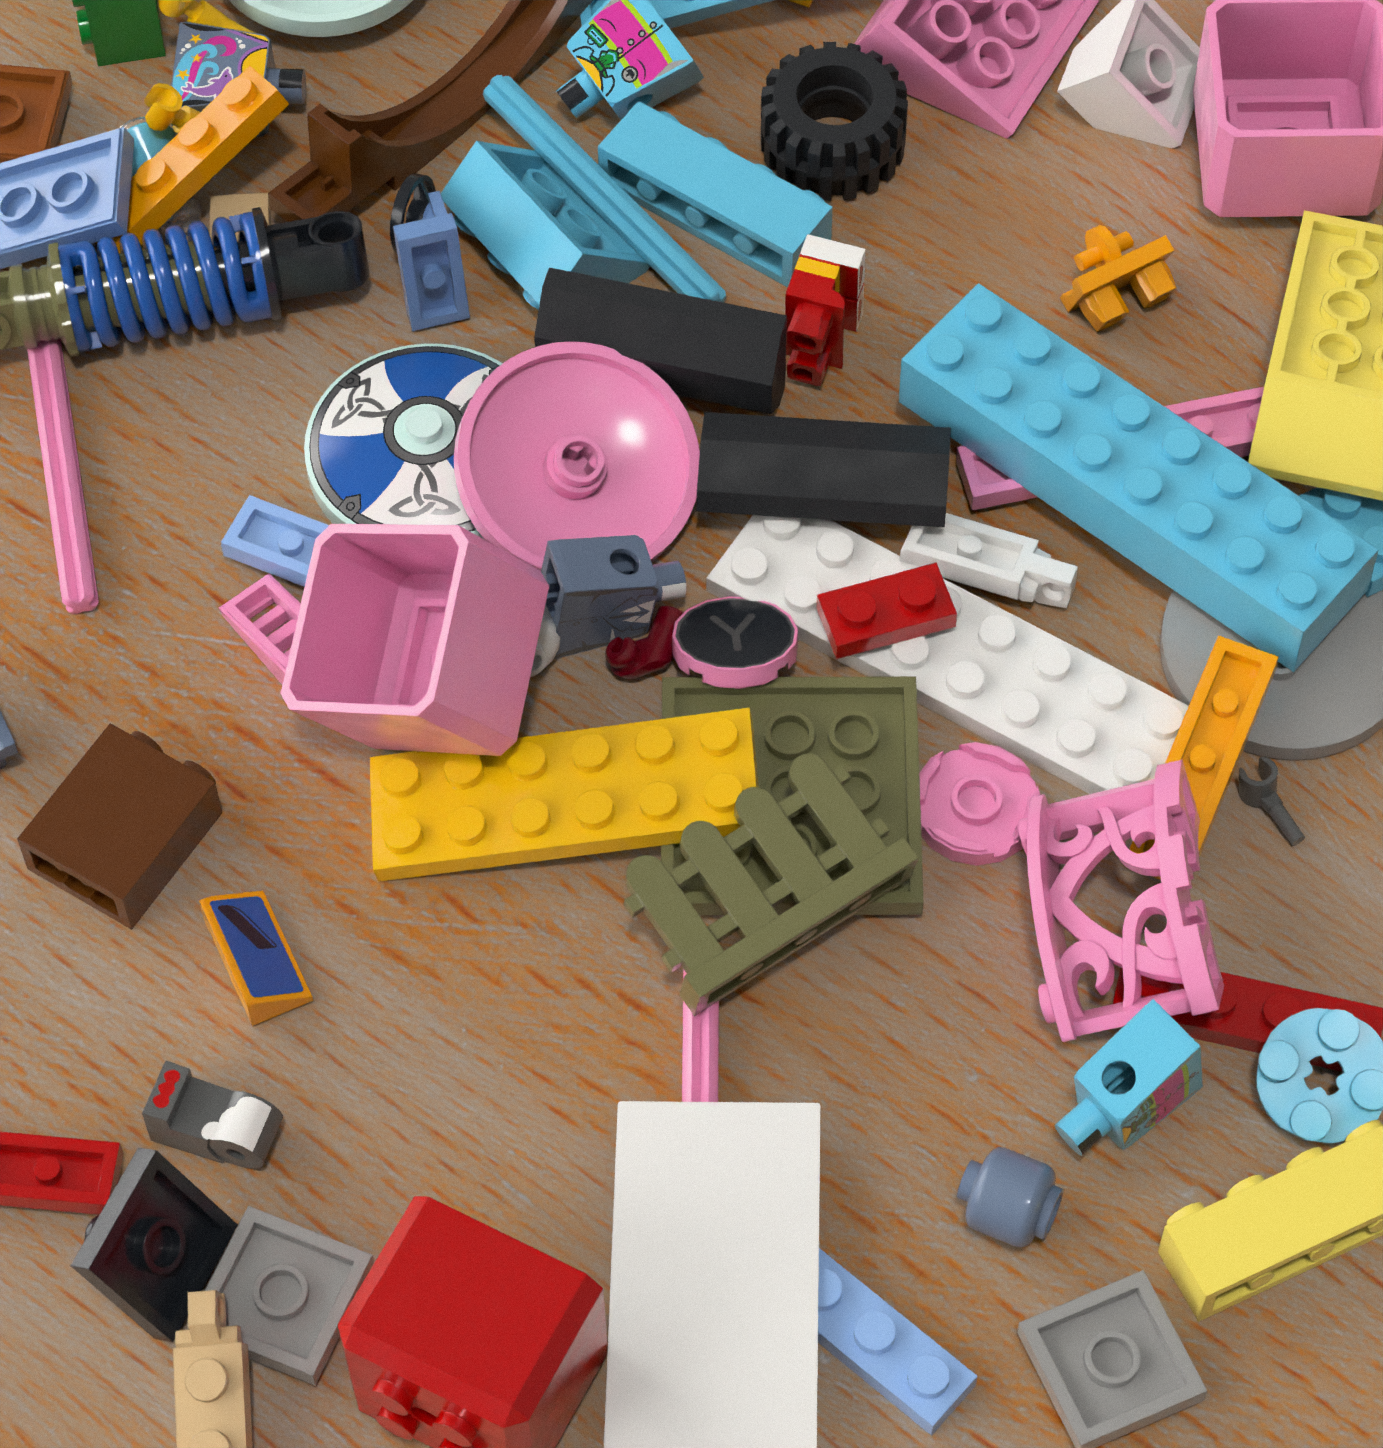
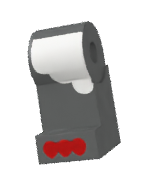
[142,1060,283,1169]

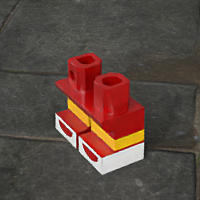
[785,234,865,386]

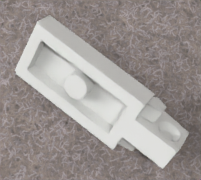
[900,513,1078,608]

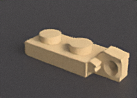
[173,1290,253,1448]

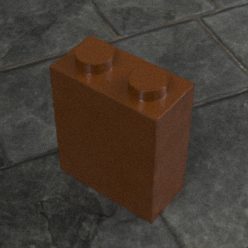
[17,723,222,930]

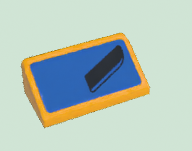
[199,891,313,1026]

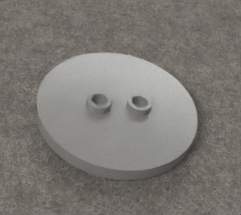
[1160,590,1383,760]

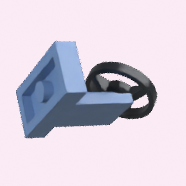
[390,173,470,331]

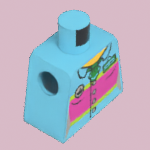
[556,0,704,120]
[1054,999,1203,1156]

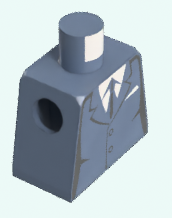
[541,535,686,659]

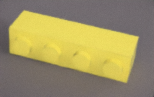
[1158,1120,1383,1322]

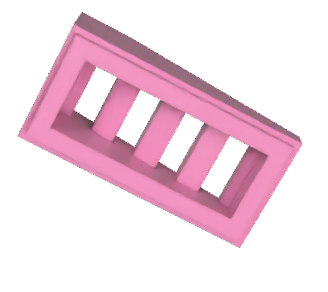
[219,573,301,685]

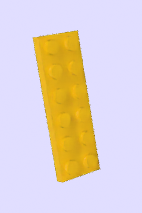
[370,708,759,882]

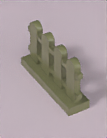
[623,753,918,1016]

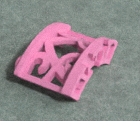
[1019,760,1224,1042]

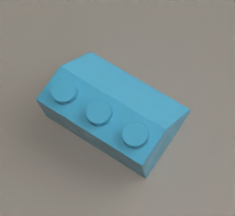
[441,141,650,310]

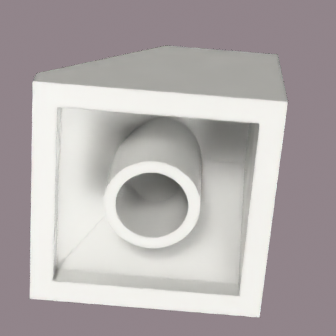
[1057,0,1200,149]

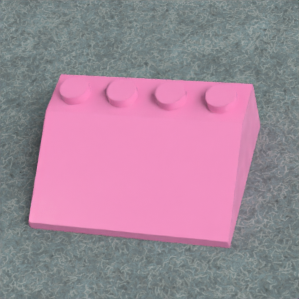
[854,0,1099,139]

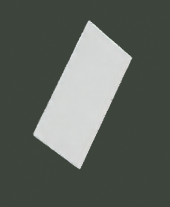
[604,1101,820,1448]

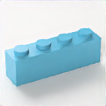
[598,101,833,287]

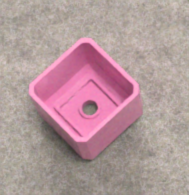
[1193,0,1383,217]
[281,524,549,756]

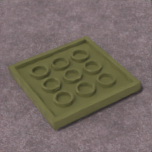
[661,676,924,915]

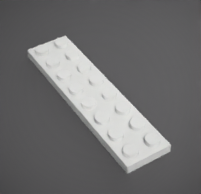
[706,515,1189,794]

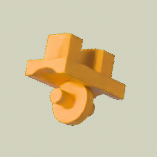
[1060,225,1177,332]

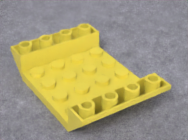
[1248,210,1383,501]

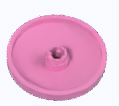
[454,342,700,572]

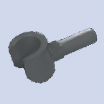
[1239,757,1305,846]

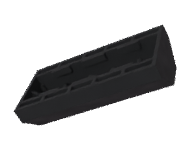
[534,267,787,414]
[696,412,951,527]

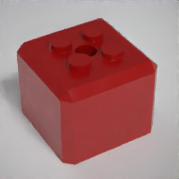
[337,1196,608,1448]

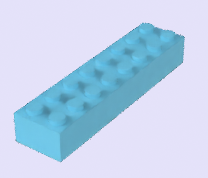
[899,283,1379,672]

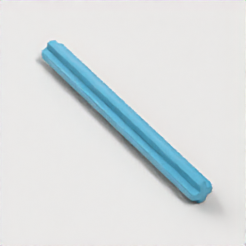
[483,75,727,303]

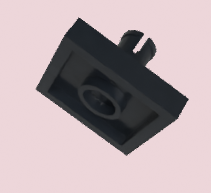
[70,1148,238,1342]

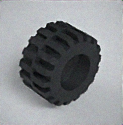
[761,42,908,201]

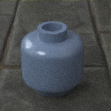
[957,1147,1064,1247]

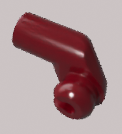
[605,606,684,680]

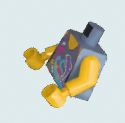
[144,0,306,137]

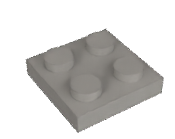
[187,1206,374,1386]
[1017,1270,1207,1448]

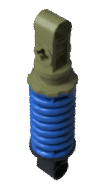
[0,207,369,357]

